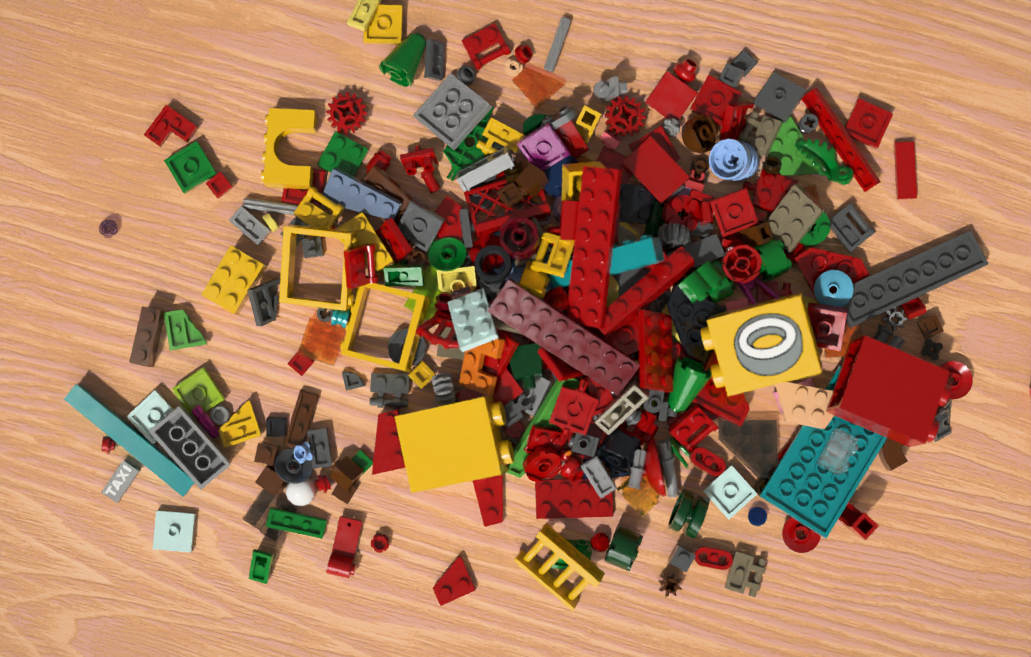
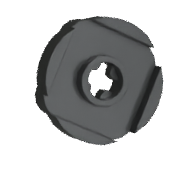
[388,329,427,366]

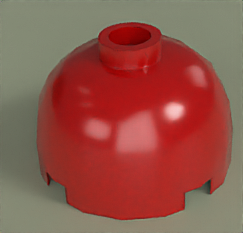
[722,244,762,283]

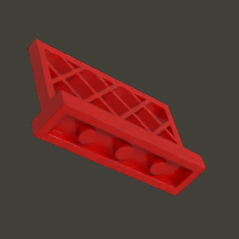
[464,179,551,238]

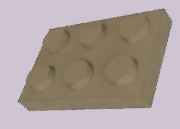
[767,183,825,253]

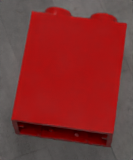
[826,335,951,447]

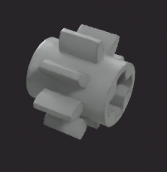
[881,308,907,331]

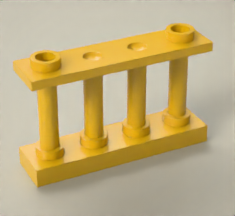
[513,523,605,611]

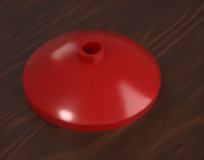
[642,439,667,497]

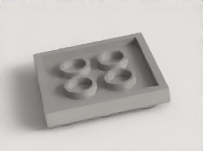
[413,73,492,150]

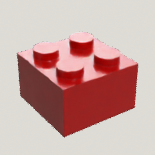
[807,302,848,351]

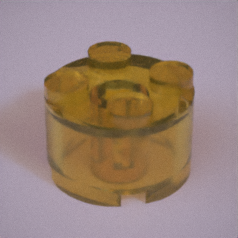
[617,477,660,518]

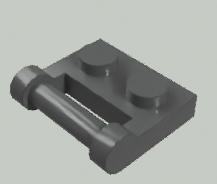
[829,202,876,253]

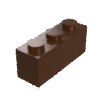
[129,306,166,367]

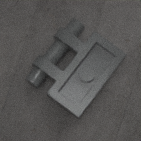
[370,373,410,409]

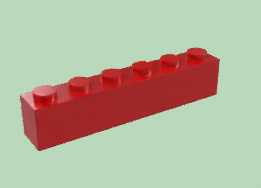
[595,246,695,340]

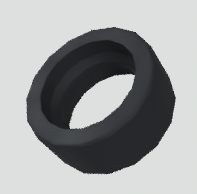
[475,245,512,284]

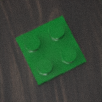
[317,131,369,177]
[164,141,217,194]

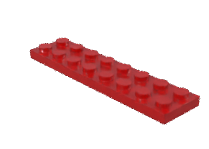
[566,166,622,328]

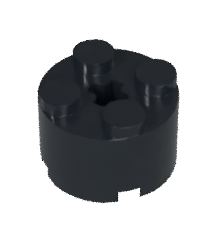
[597,428,642,473]

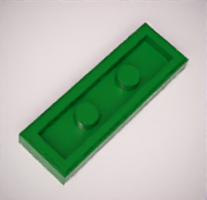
[265,507,327,539]

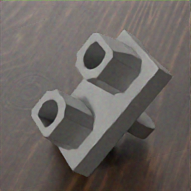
[593,76,628,103]

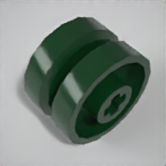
[668,489,709,538]

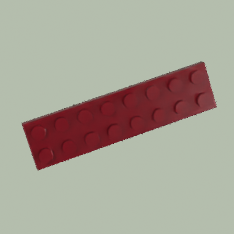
[487,278,639,396]

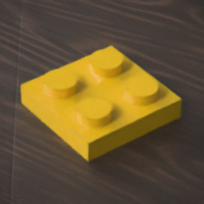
[363,5,403,45]

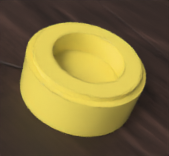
[262,213,279,232]

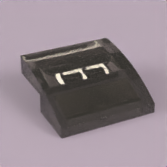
[243,488,298,541]

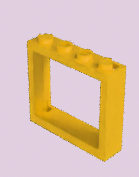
[279,224,358,311]
[340,283,430,373]

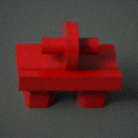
[400,144,439,176]

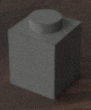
[667,544,696,573]

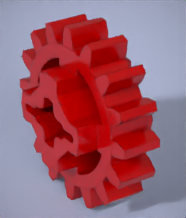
[326,92,368,135]
[604,95,646,138]

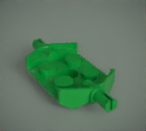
[443,107,494,181]

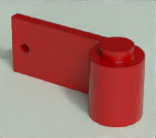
[326,516,362,579]

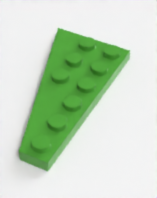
[506,378,591,478]

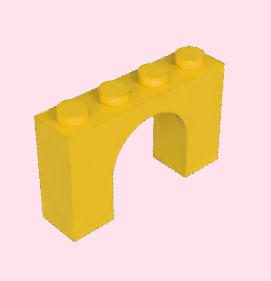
[261,108,318,189]

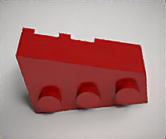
[372,410,406,475]

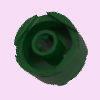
[604,526,643,572]

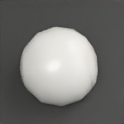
[286,478,315,506]

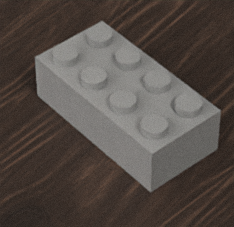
[149,403,232,490]

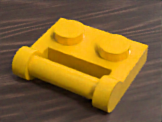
[293,186,344,229]
[530,233,575,278]

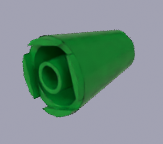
[379,33,426,87]
[668,356,712,412]

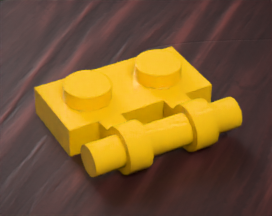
[476,117,525,155]

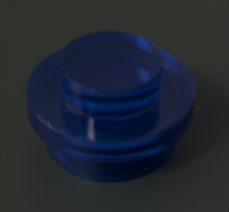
[748,507,767,526]

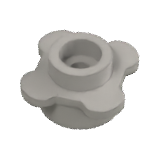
[660,118,680,137]

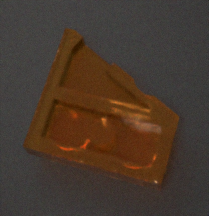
[512,67,564,110]

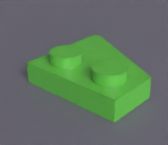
[164,309,208,351]

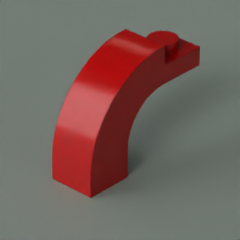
[838,502,879,540]

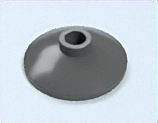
[274,448,313,484]

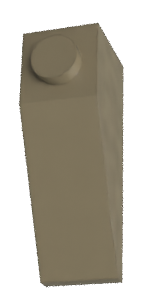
[594,376,650,435]

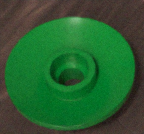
[428,238,466,272]

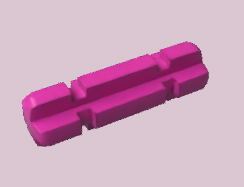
[191,405,220,438]

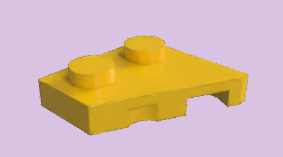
[218,401,262,448]

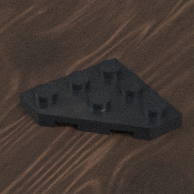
[666,286,726,362]

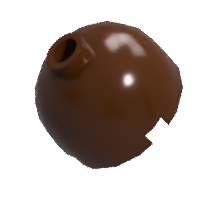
[682,114,718,153]

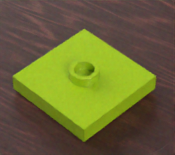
[172,367,226,419]

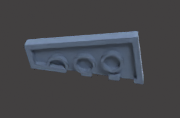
[323,167,402,220]

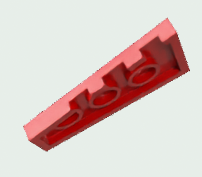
[472,474,503,527]

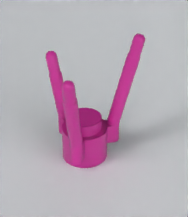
[737,276,779,305]

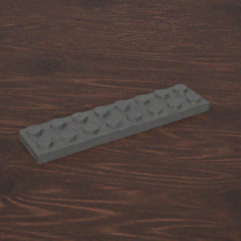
[834,230,989,328]

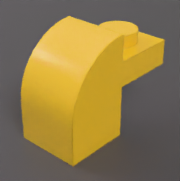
[575,105,602,144]

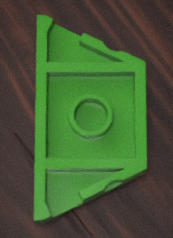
[768,116,819,176]

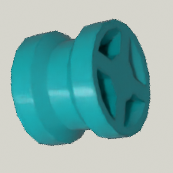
[331,309,351,328]

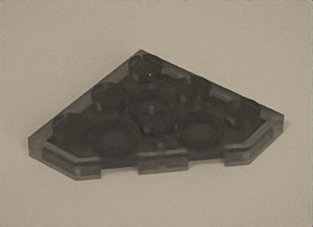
[718,420,778,478]

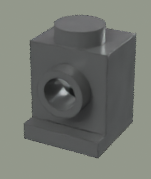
[568,432,599,457]

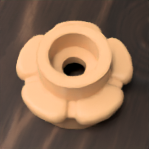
[504,58,523,77]

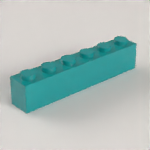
[550,235,665,289]

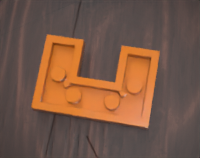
[459,338,505,396]

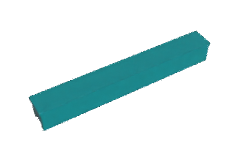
[64,384,195,497]

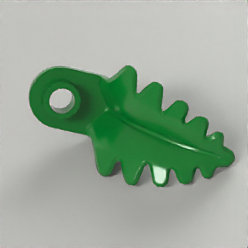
[795,139,854,185]

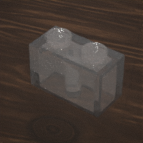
[816,428,859,475]

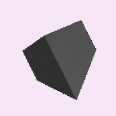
[934,399,952,442]

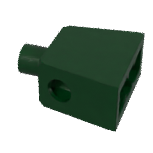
[509,343,544,390]

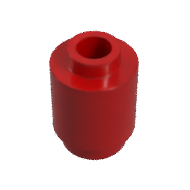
[365,150,392,174]

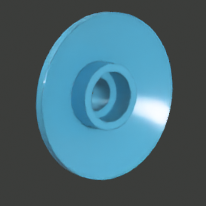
[814,270,853,307]

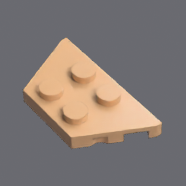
[774,382,834,429]

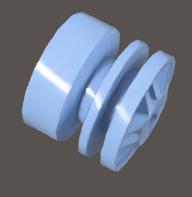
[709,139,759,181]

